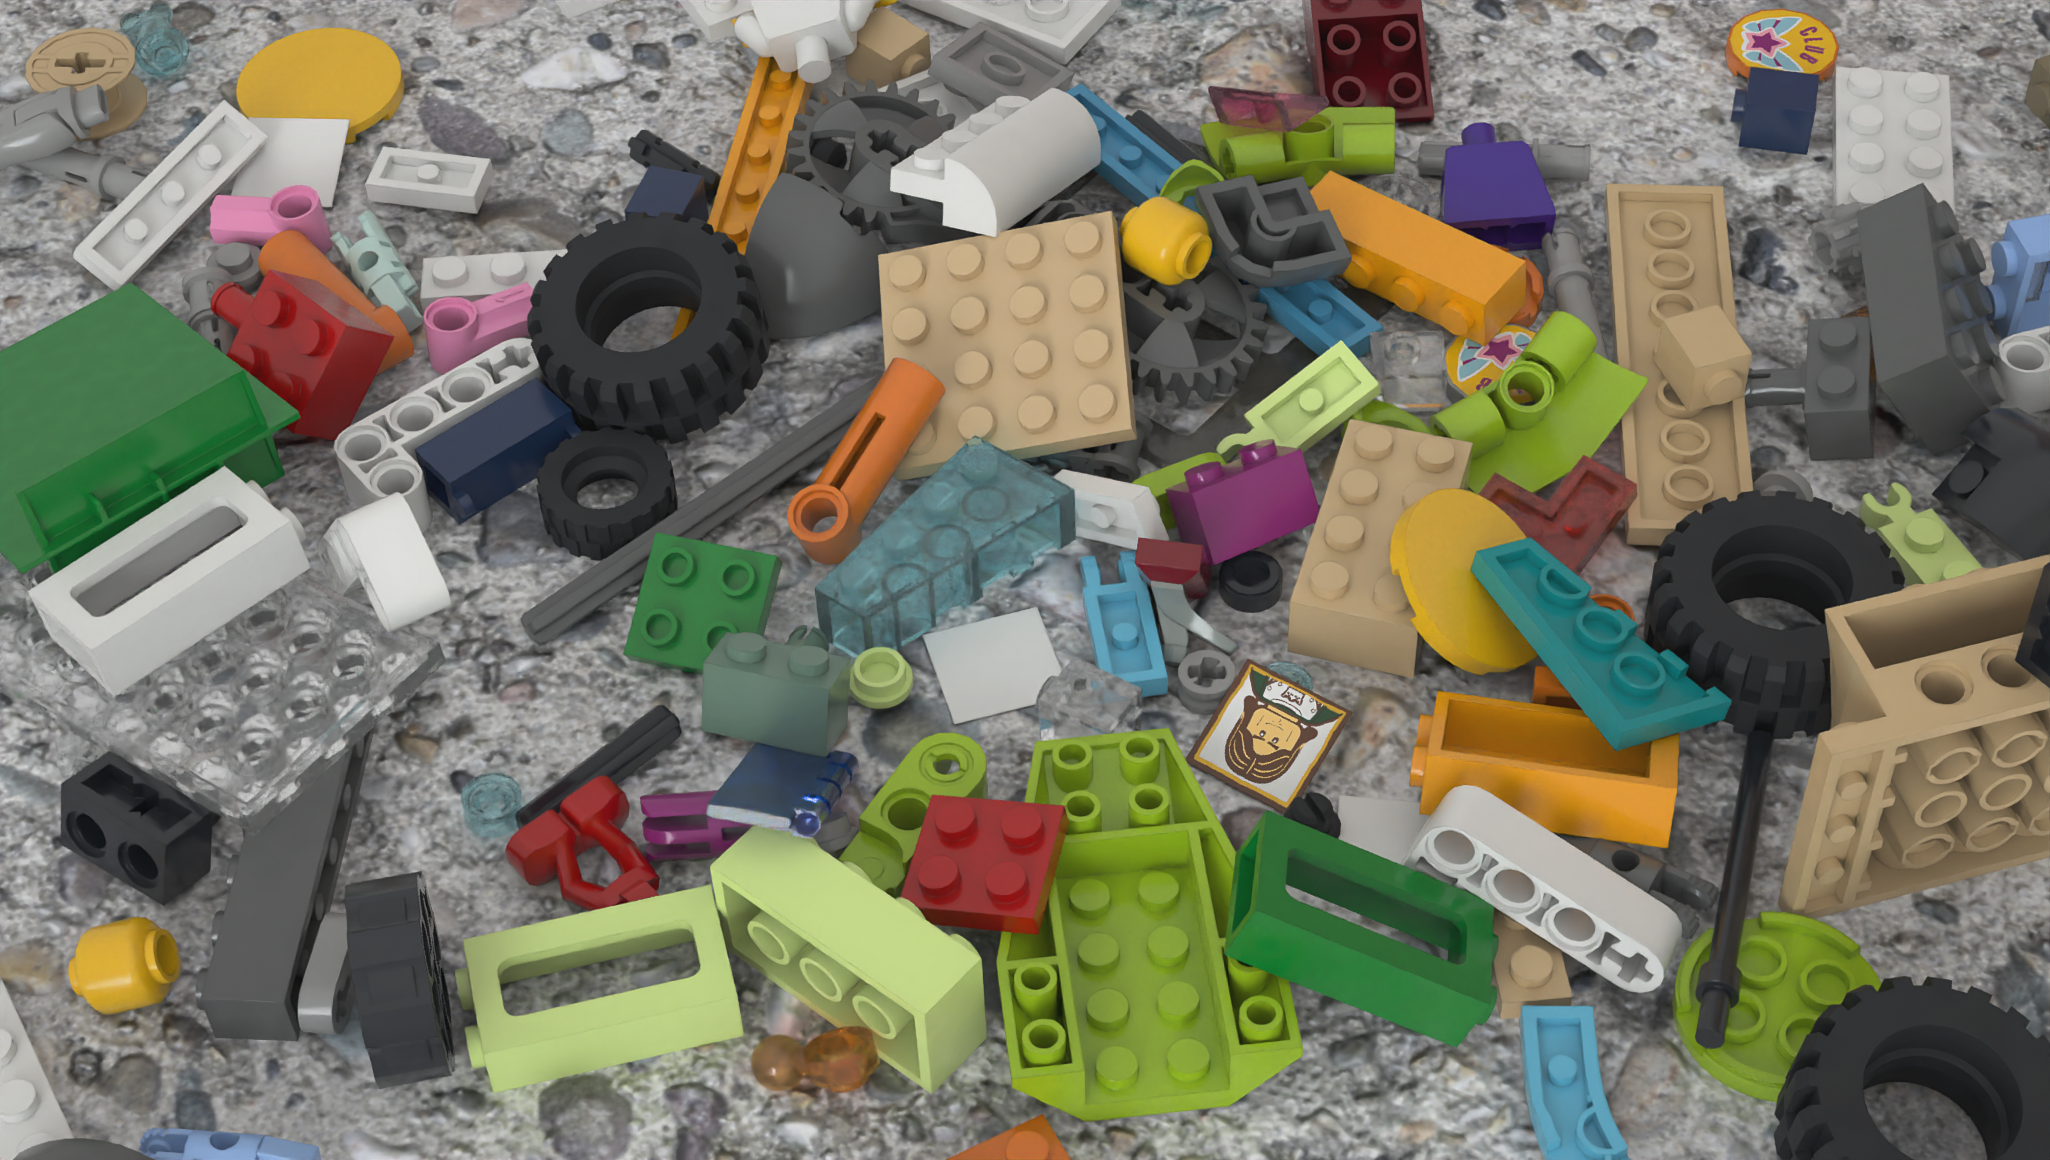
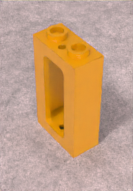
[1409,691,1679,849]

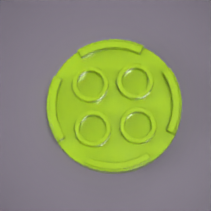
[1672,911,1882,1102]

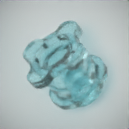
[120,2,190,75]

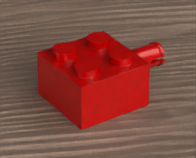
[210,269,395,441]

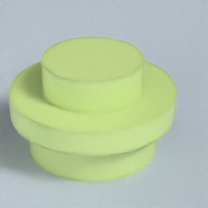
[849,647,913,709]

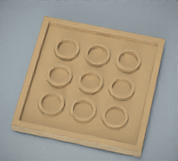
[878,210,1137,481]

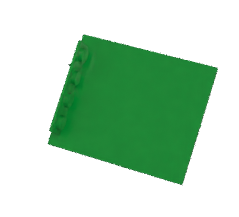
[0,283,300,575]

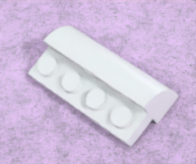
[890,88,1101,237]

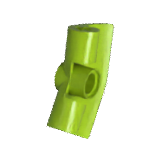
[1200,107,1395,187]
[1429,311,1648,511]

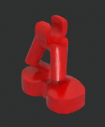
[505,775,660,911]

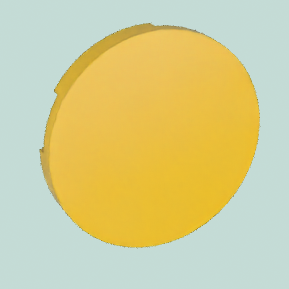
[236,28,404,145]
[1390,488,1538,676]

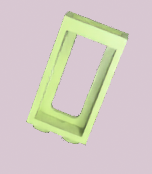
[455,884,744,1093]

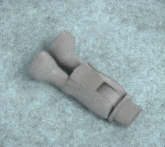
[0,84,109,171]

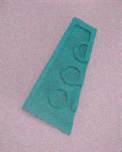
[1470,537,1732,751]

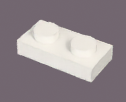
[365,146,494,214]
[1046,469,1169,550]

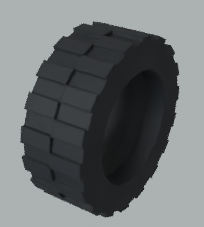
[536,427,678,561]

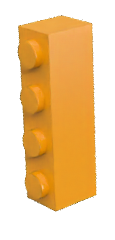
[1310,171,1526,347]

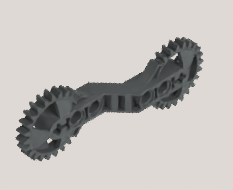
[785,80,1269,405]

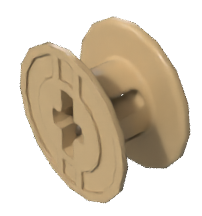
[25,27,148,141]

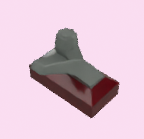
[1135,537,1239,668]

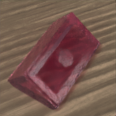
[1208,86,1330,132]

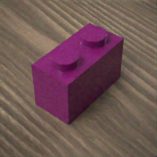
[1165,439,1320,565]

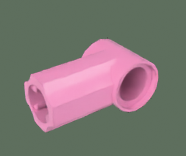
[209,185,332,255]
[423,282,533,375]

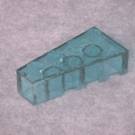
[815,435,1076,658]

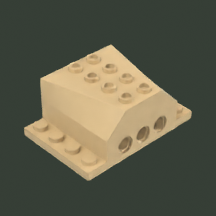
[1777,554,2050,919]

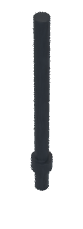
[1695,730,1774,1049]

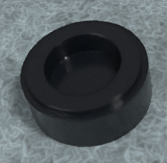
[1219,550,1283,613]

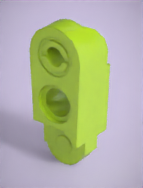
[838,732,988,899]

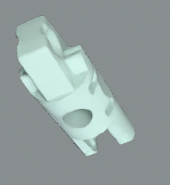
[330,210,424,333]

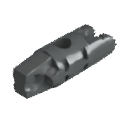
[1552,832,1720,940]

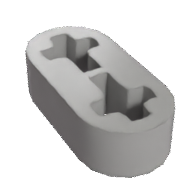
[298,912,356,1035]

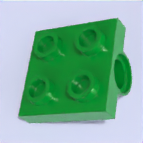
[623,532,783,675]

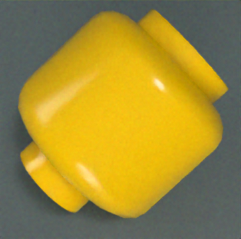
[1119,197,1212,285]
[68,917,181,1015]

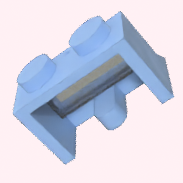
[1985,214,2050,339]

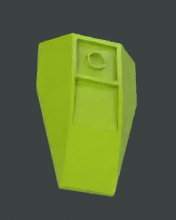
[996,728,1303,1122]

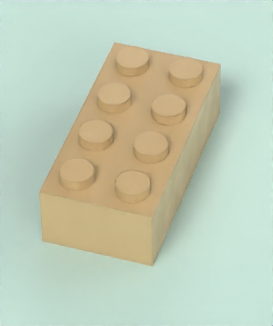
[1287,419,1473,679]

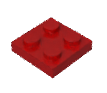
[900,795,1069,935]

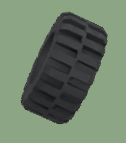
[527,211,770,444]
[1644,490,1905,739]
[1774,976,2050,1160]

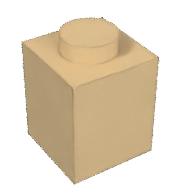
[845,6,931,89]
[1655,304,1752,412]

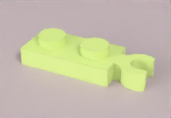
[1216,340,1382,462]
[1859,482,1983,586]

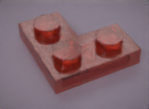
[1478,455,1638,576]

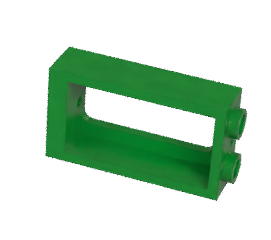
[1224,810,1499,1048]

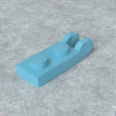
[1080,550,1168,702]

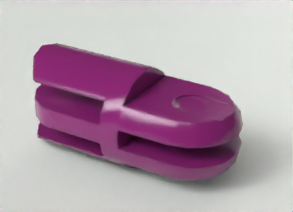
[640,790,791,863]

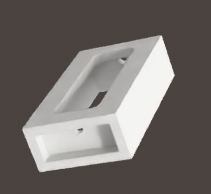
[28,466,311,697]

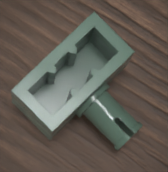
[701,625,851,758]

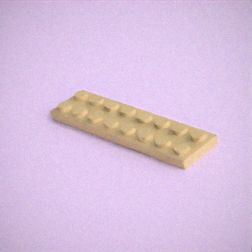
[1604,183,1753,546]

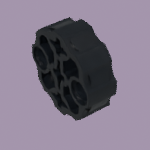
[344,871,455,1089]

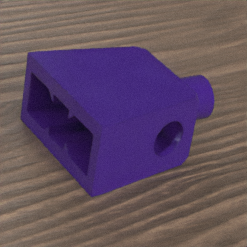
[1439,122,1556,251]

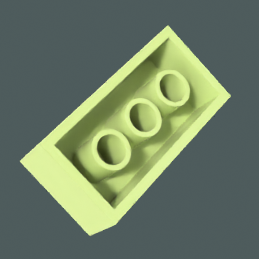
[710,812,987,1094]

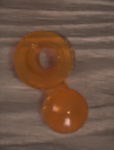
[751,1026,880,1093]

